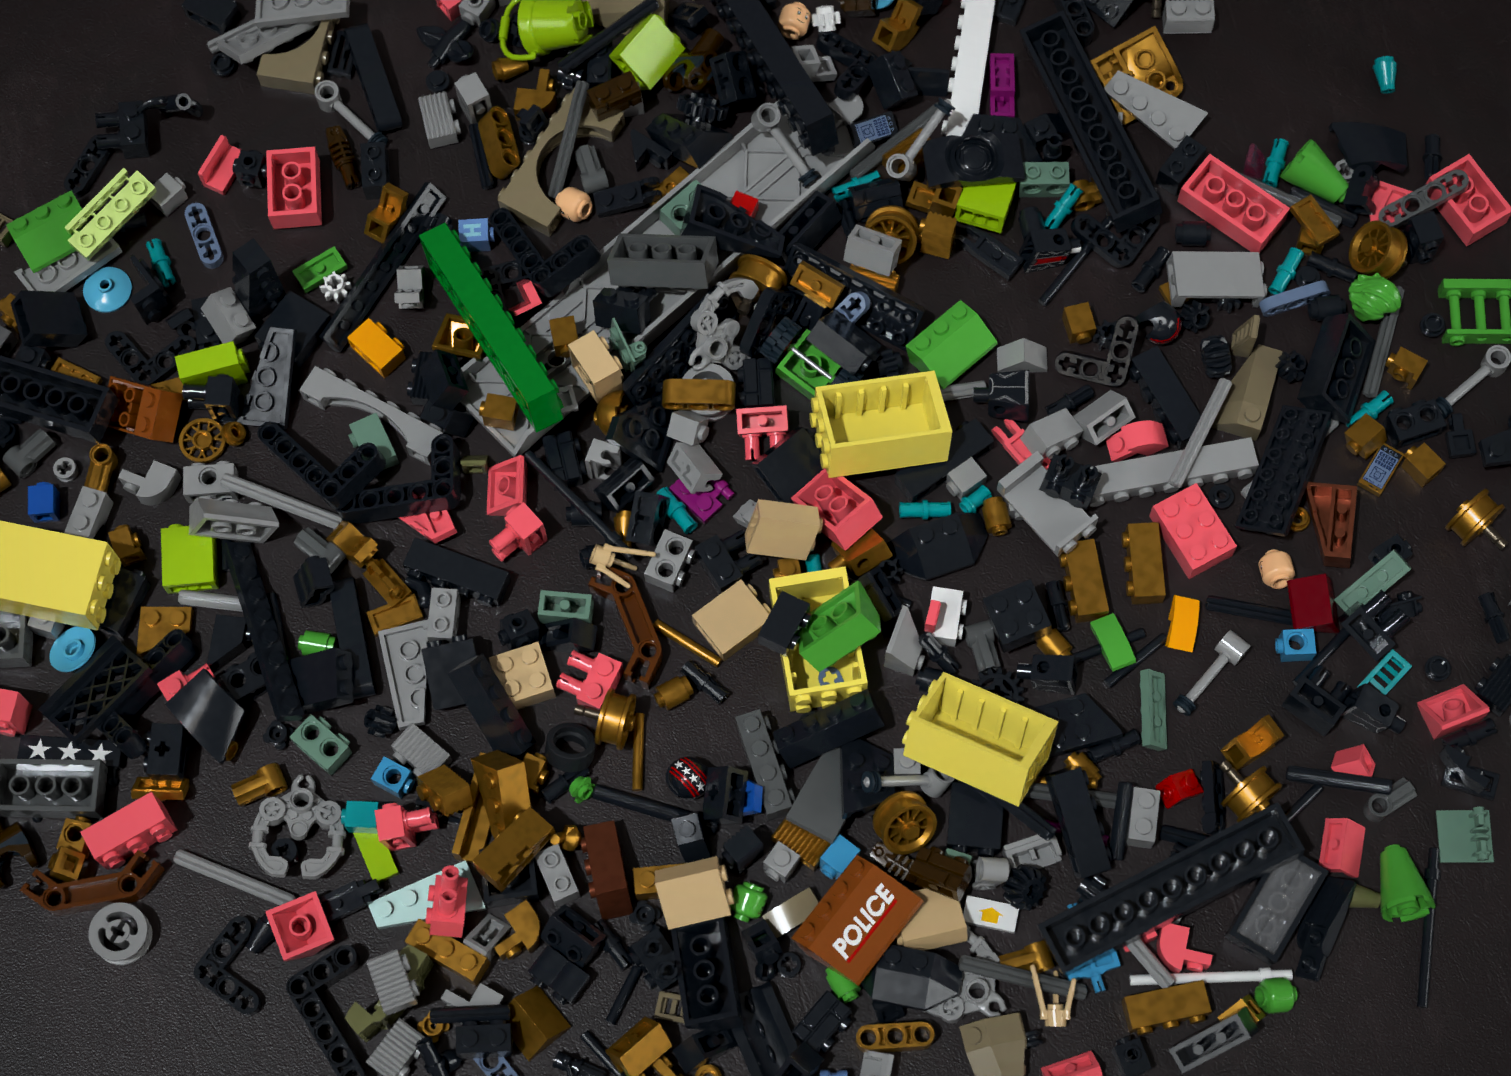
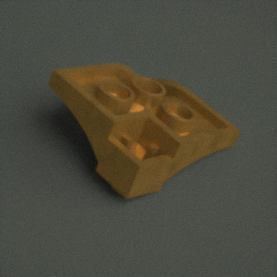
[1090,26,1183,125]

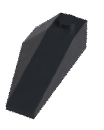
[680,184,785,259]

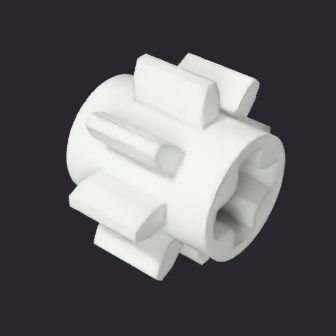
[811,5,841,32]
[320,271,352,304]

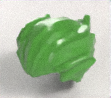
[1348,273,1401,322]

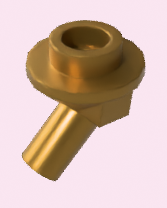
[550,825,581,851]

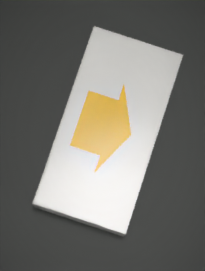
[963,895,1019,934]

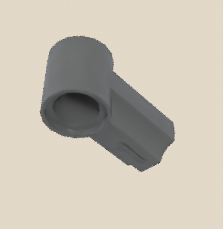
[574,144,609,195]
[3,428,56,478]
[294,527,346,574]
[963,620,1001,674]
[1363,777,1417,822]

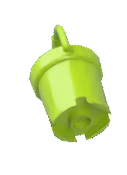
[498,0,594,61]

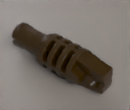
[326,125,361,190]
[869,842,925,889]

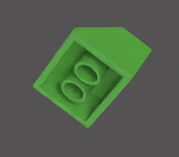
[6,190,89,273]
[906,300,998,390]
[798,581,881,672]

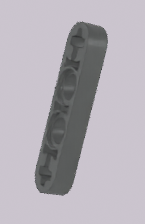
[1378,169,1469,228]

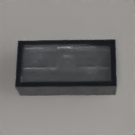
[1224,855,1329,966]

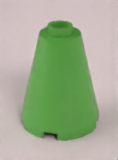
[1280,139,1349,203]
[1380,844,1435,922]

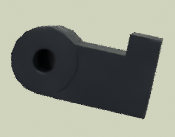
[1343,165,1380,215]

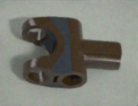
[663,28,724,92]
[0,821,40,889]

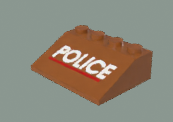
[791,855,924,986]

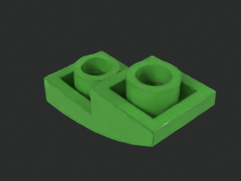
[1090,613,1136,672]

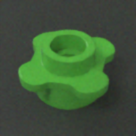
[569,776,595,804]

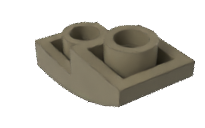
[762,887,820,938]

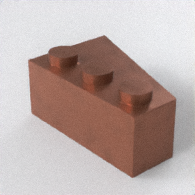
[1305,482,1357,568]
[581,820,633,920]

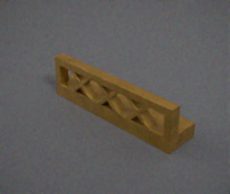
[452,752,491,863]

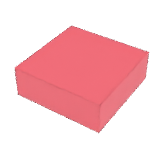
[924,600,941,633]

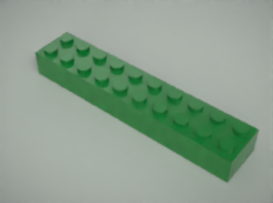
[419,223,564,433]

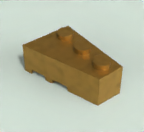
[471,750,531,839]
[472,807,556,893]

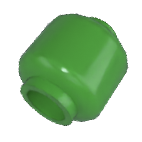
[730,881,767,923]
[1255,977,1298,1013]

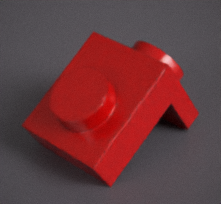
[1156,769,1204,809]

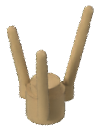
[589,543,656,588]
[1030,964,1076,1027]

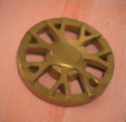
[179,418,226,463]

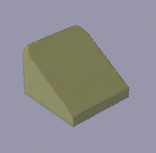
[461,455,489,474]

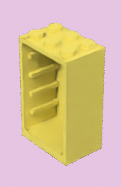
[809,370,952,478]
[0,521,121,631]
[769,566,868,713]
[902,672,1059,807]

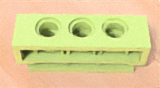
[65,168,157,261]

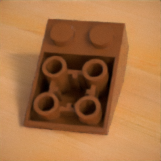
[108,376,183,443]

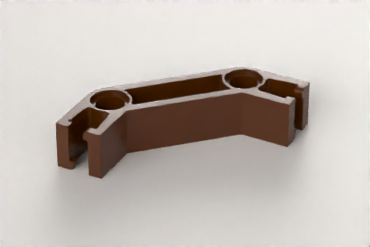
[588,567,663,690]
[20,849,165,916]

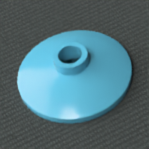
[83,267,132,313]
[49,626,96,672]

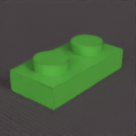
[292,246,348,293]

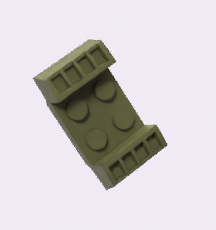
[345,944,435,1043]

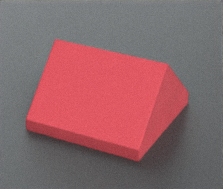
[486,455,528,516]
[1417,684,1490,740]
[265,891,335,961]

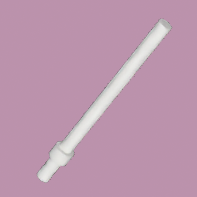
[1129,967,1293,986]

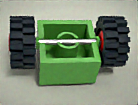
[759,316,864,400]

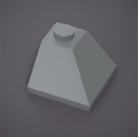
[884,605,925,677]

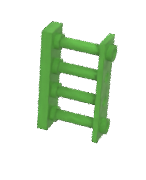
[1438,279,1511,346]

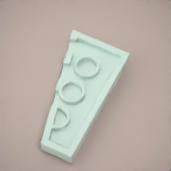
[368,860,487,929]

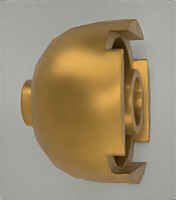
[594,390,633,435]

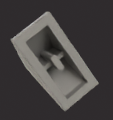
[997,338,1047,373]
[463,913,511,962]

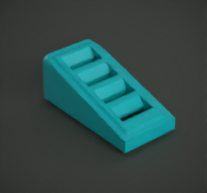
[1357,649,1412,695]

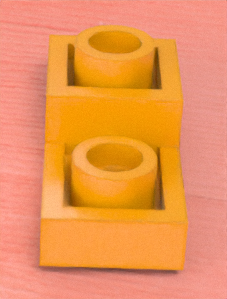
[1165,595,1200,652]

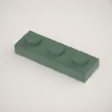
[1334,549,1412,612]
[1140,669,1167,751]

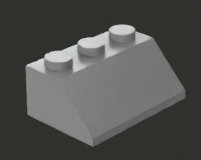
[189,496,279,544]

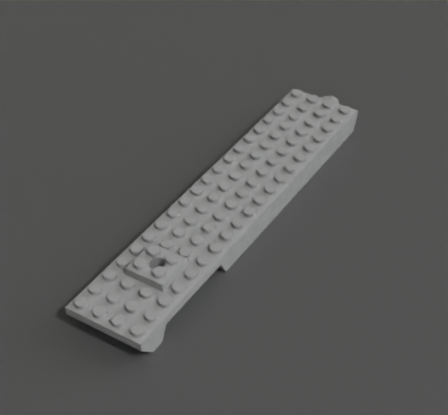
[459,95,875,457]

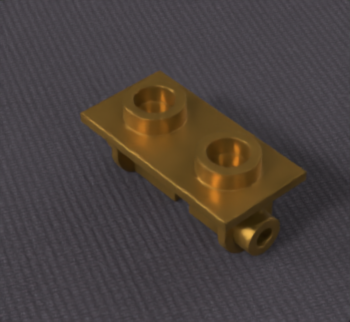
[363,558,412,608]

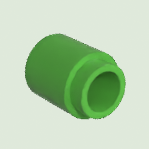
[298,630,338,656]
[825,968,861,1003]

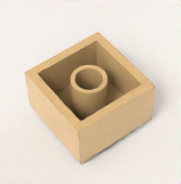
[568,330,624,404]
[489,642,556,710]

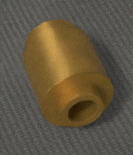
[982,496,1012,536]
[1035,628,1072,656]
[653,675,694,710]
[1064,752,1102,789]

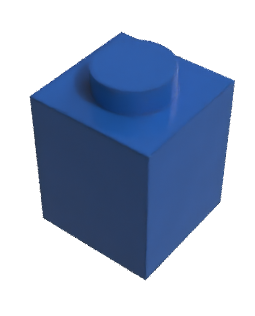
[28,482,60,523]

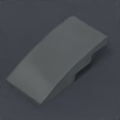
[785,746,847,844]

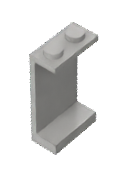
[1166,251,1267,307]
[997,451,1099,557]

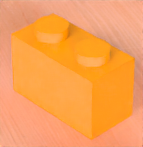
[347,318,406,379]

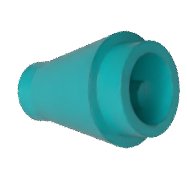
[1372,56,1397,94]

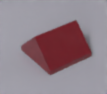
[1287,573,1340,633]

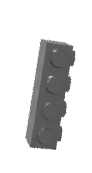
[735,709,795,821]

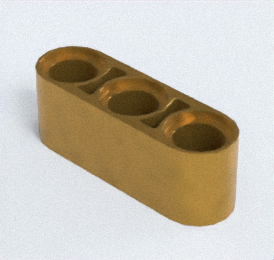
[478,106,520,179]
[662,379,736,411]
[856,1022,935,1053]

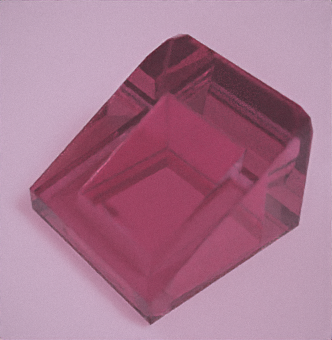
[1243,143,1265,179]

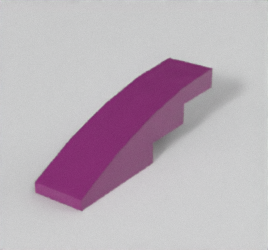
[989,53,1015,117]

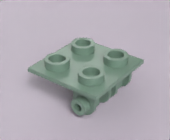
[608,318,647,375]
[1436,807,1494,863]

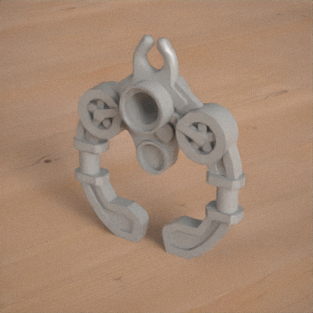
[688,277,774,371]
[249,774,346,880]
[923,925,1007,1024]

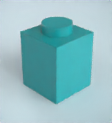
[341,801,382,834]

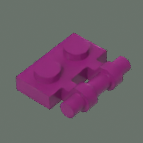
[669,479,735,524]

